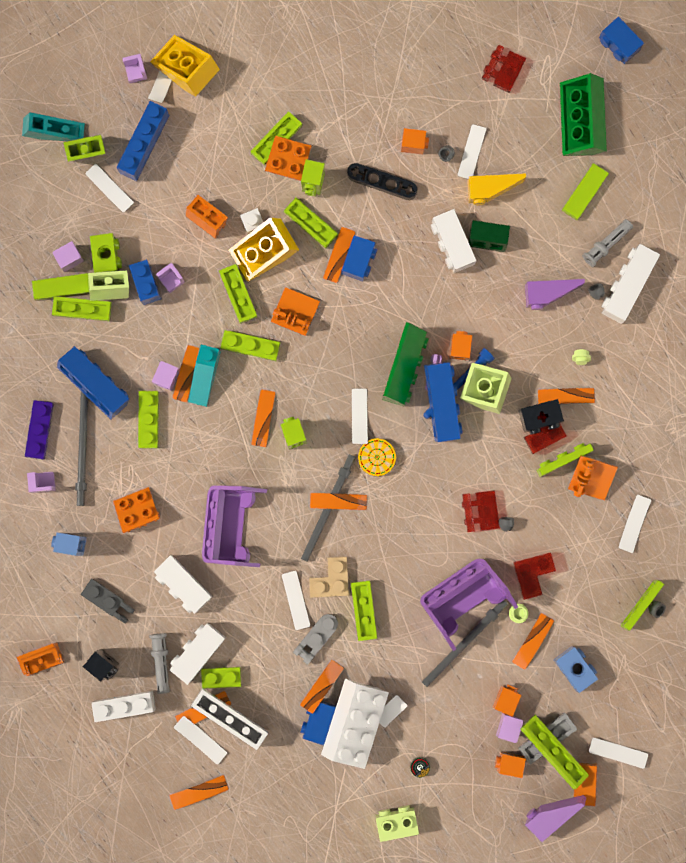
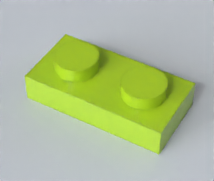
[201,667,241,689]

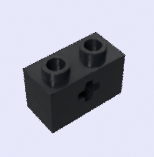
[518,399,564,435]
[82,649,119,682]

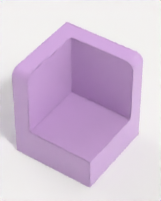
[122,54,148,83]
[53,241,84,272]
[156,263,185,293]
[152,361,180,391]
[27,472,56,493]
[496,713,523,743]

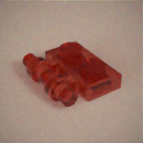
[482,45,526,93]
[461,490,500,533]

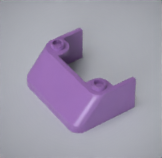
[202,486,267,567]
[420,559,518,651]

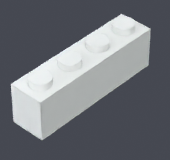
[601,244,660,324]
[191,688,268,750]

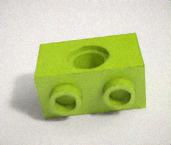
[63,134,105,162]
[301,160,325,196]
[90,233,122,273]
[280,417,307,450]

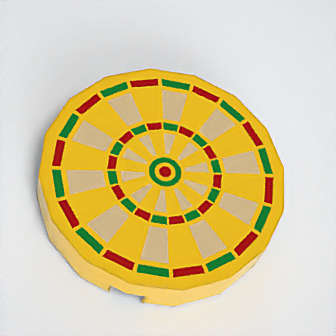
[358,438,396,477]

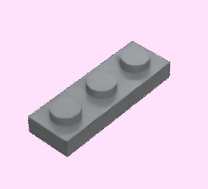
[518,713,577,765]

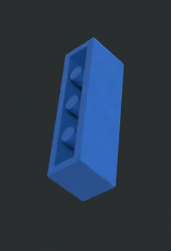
[116,101,170,181]
[57,346,129,420]
[424,362,463,442]

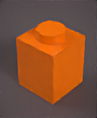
[401,128,429,154]
[449,331,472,361]
[493,684,521,717]
[495,752,526,778]

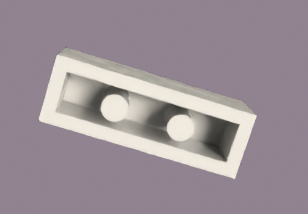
[430,209,476,273]
[154,555,213,614]
[170,623,226,685]
[92,690,156,722]

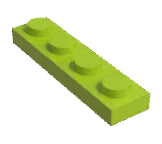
[520,715,589,790]

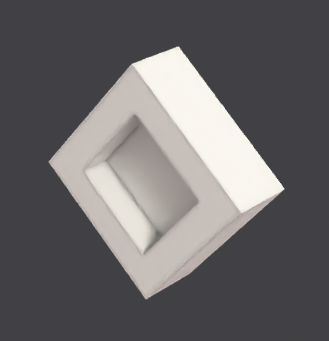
[240,208,263,234]

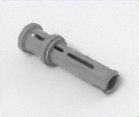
[582,219,633,267]
[149,633,170,694]

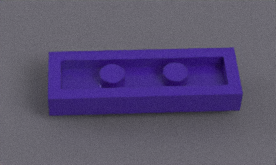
[24,400,54,460]

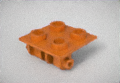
[265,136,312,181]
[271,287,320,336]
[568,456,618,501]
[113,487,160,533]

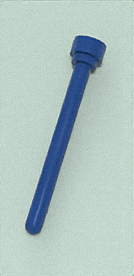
[423,348,495,419]

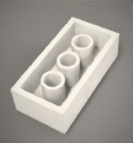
[321,679,389,769]

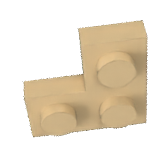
[309,557,349,598]

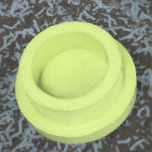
[572,349,591,365]
[509,604,528,623]

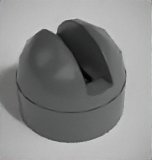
[438,145,455,162]
[588,283,605,300]
[499,517,514,532]
[648,601,666,618]

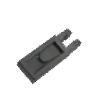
[80,579,135,624]

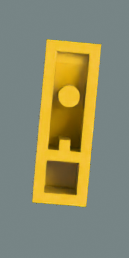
[468,174,526,206]

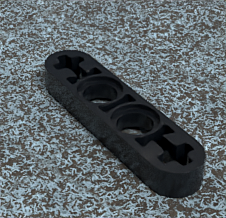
[347,163,418,200]

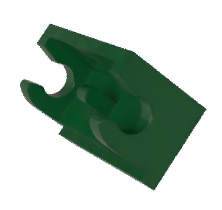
[469,220,510,252]

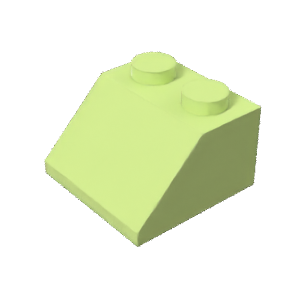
[460,363,512,414]

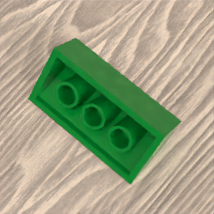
[560,73,607,156]
[382,322,429,407]

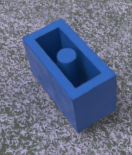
[599,16,644,64]
[342,235,378,282]
[129,260,161,305]
[300,701,336,745]

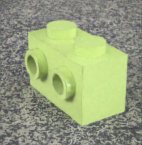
[88,270,129,301]
[375,805,419,842]

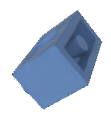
[51,532,87,556]
[553,646,598,693]

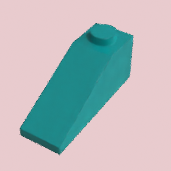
[22,112,85,141]
[188,344,221,407]

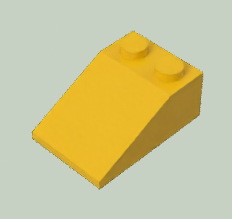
[150,35,220,97]
[229,218,299,282]

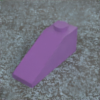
[525,279,585,310]
[525,795,586,842]

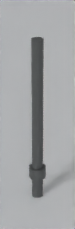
[75,391,88,506]
[301,454,356,562]
[422,600,508,687]

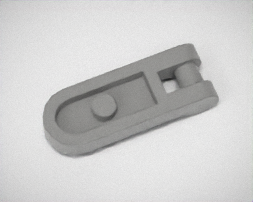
[293,614,338,665]

